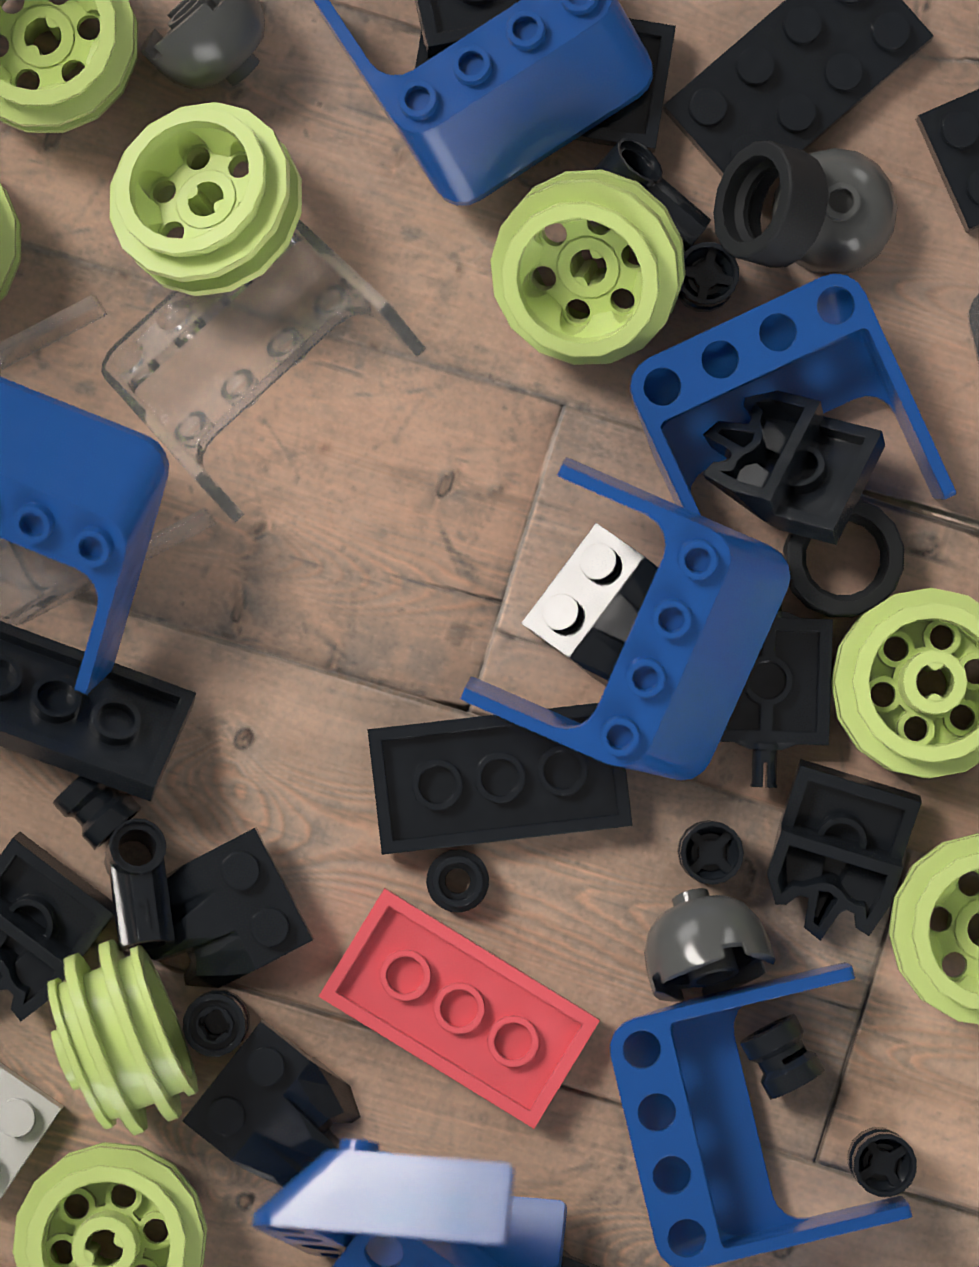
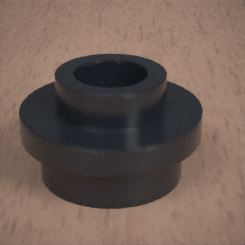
[426,849,489,913]

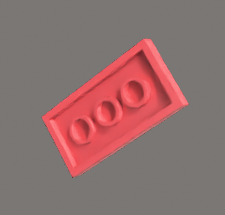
[318,888,600,1129]

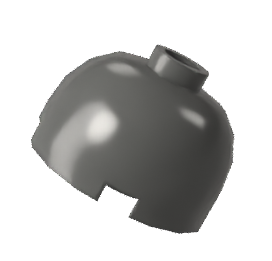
[141,0,265,89]
[772,148,898,274]
[644,888,776,1002]

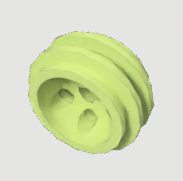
[0,0,138,133]
[109,102,302,296]
[490,170,685,365]
[831,587,979,778]
[888,833,979,1024]
[47,939,199,1136]
[13,1142,208,1267]

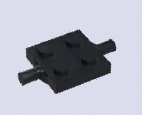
[720,603,833,788]

